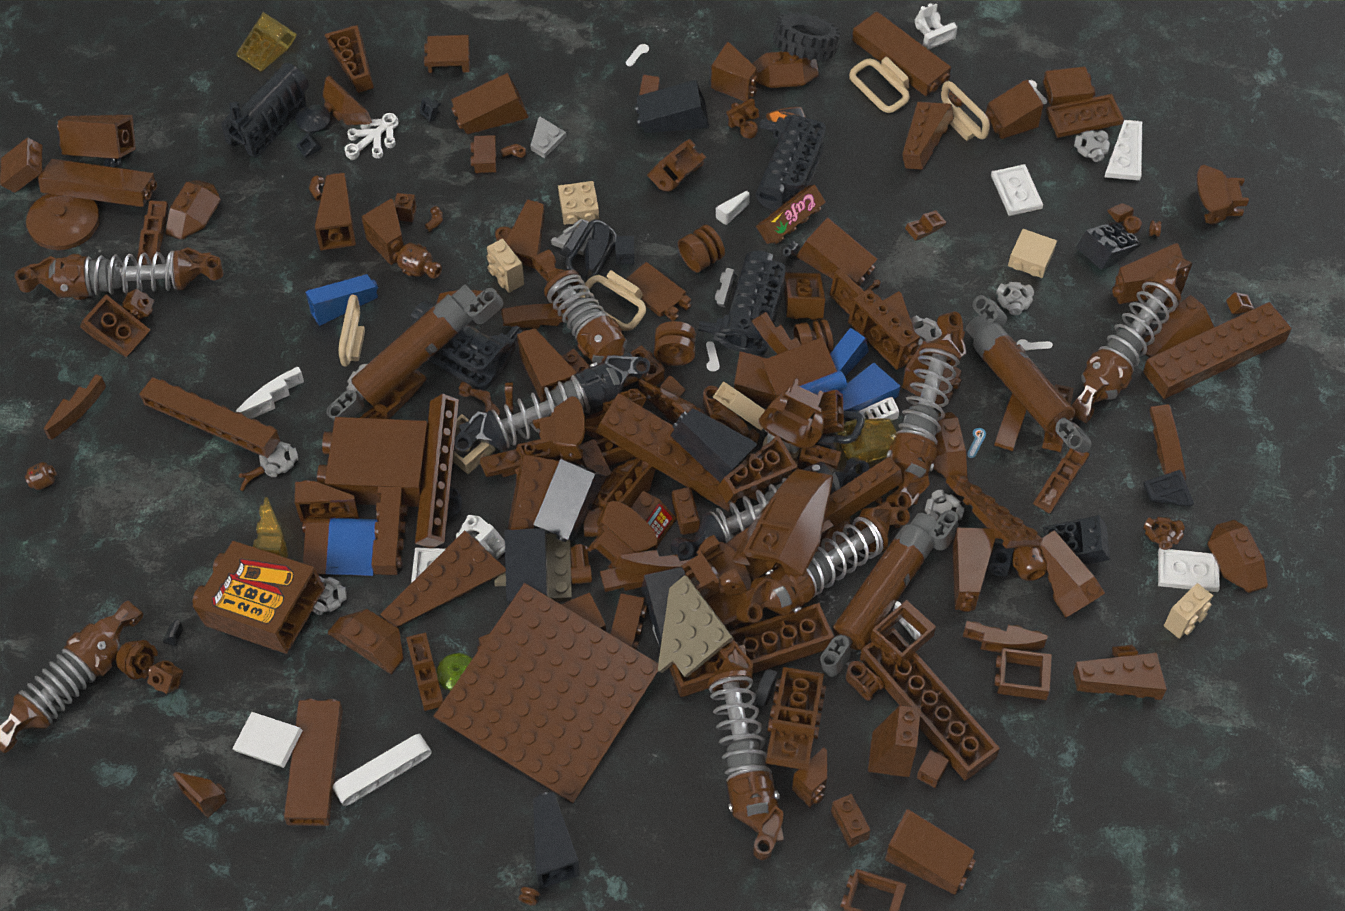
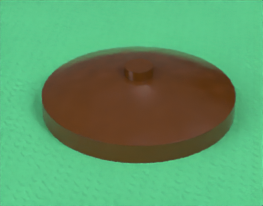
[26,193,100,250]

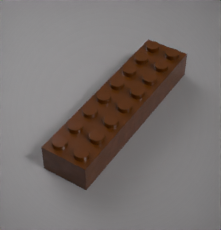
[1143,302,1292,399]
[595,393,736,511]
[669,603,834,697]
[860,627,1000,781]

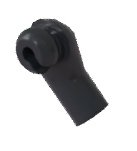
[103,158,121,168]
[783,240,800,258]

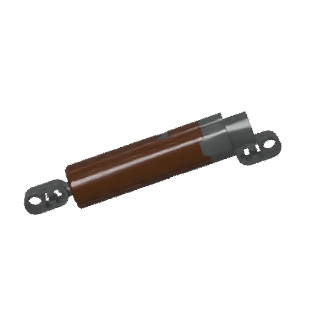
[327,284,503,421]
[965,295,1091,453]
[821,510,959,677]

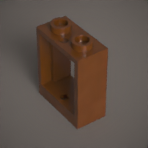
[871,600,936,666]
[994,648,1052,700]
[841,869,906,911]

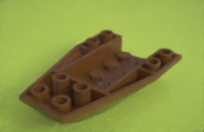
[732,469,833,577]

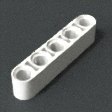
[332,734,432,806]

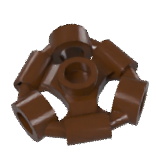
[1143,517,1185,550]

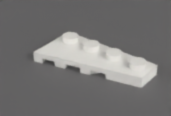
[1105,120,1142,180]

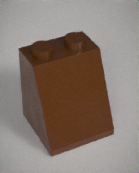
[711,42,758,102]
[985,79,1044,139]
[362,198,404,265]
[902,341,962,408]

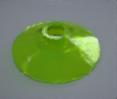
[437,653,472,691]

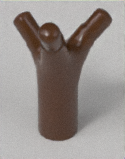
[239,466,265,491]

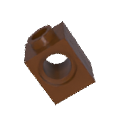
[394,193,417,222]
[917,750,949,788]

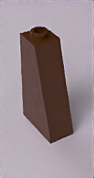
[505,199,545,269]

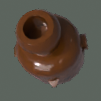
[397,243,442,279]
[1012,546,1048,581]

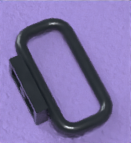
[560,219,617,283]
[813,410,865,451]

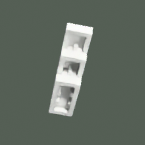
[236,367,304,419]

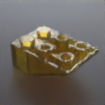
[236,12,297,72]
[837,419,896,465]
[253,497,288,558]

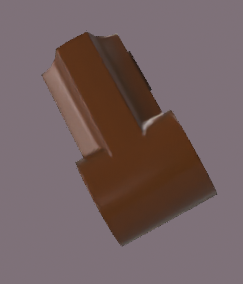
[570,544,592,584]

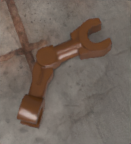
[459,382,500,418]
[505,382,517,432]

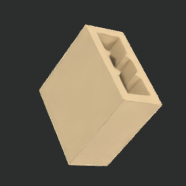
[558,181,599,225]
[1008,229,1057,278]
[486,239,524,292]
[1164,583,1213,639]

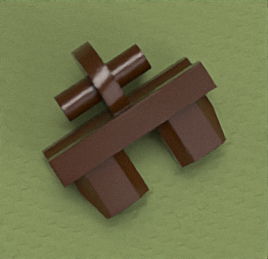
[727,98,759,128]

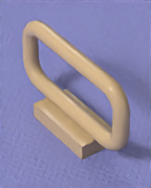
[849,57,910,113]
[941,81,990,141]
[579,270,646,331]
[339,295,365,367]

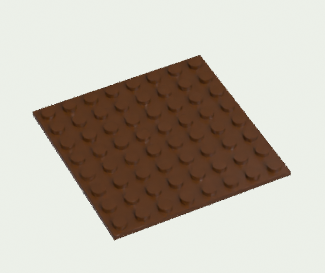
[434,583,659,803]

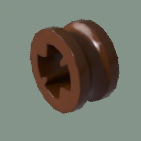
[1149,220,1161,237]
[518,887,540,905]

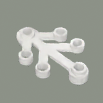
[345,113,399,160]

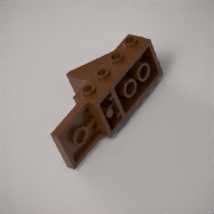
[829,269,920,370]
[766,667,826,770]

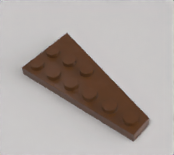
[946,474,1043,548]
[380,530,506,628]

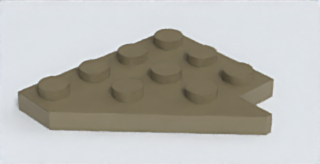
[495,532,572,601]
[658,575,734,677]

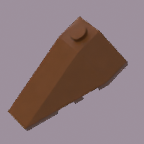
[1141,295,1215,358]
[638,379,706,424]
[1040,531,1105,618]

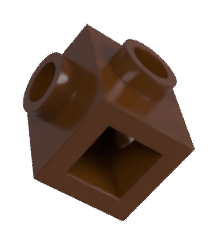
[121,288,155,320]
[147,660,184,694]

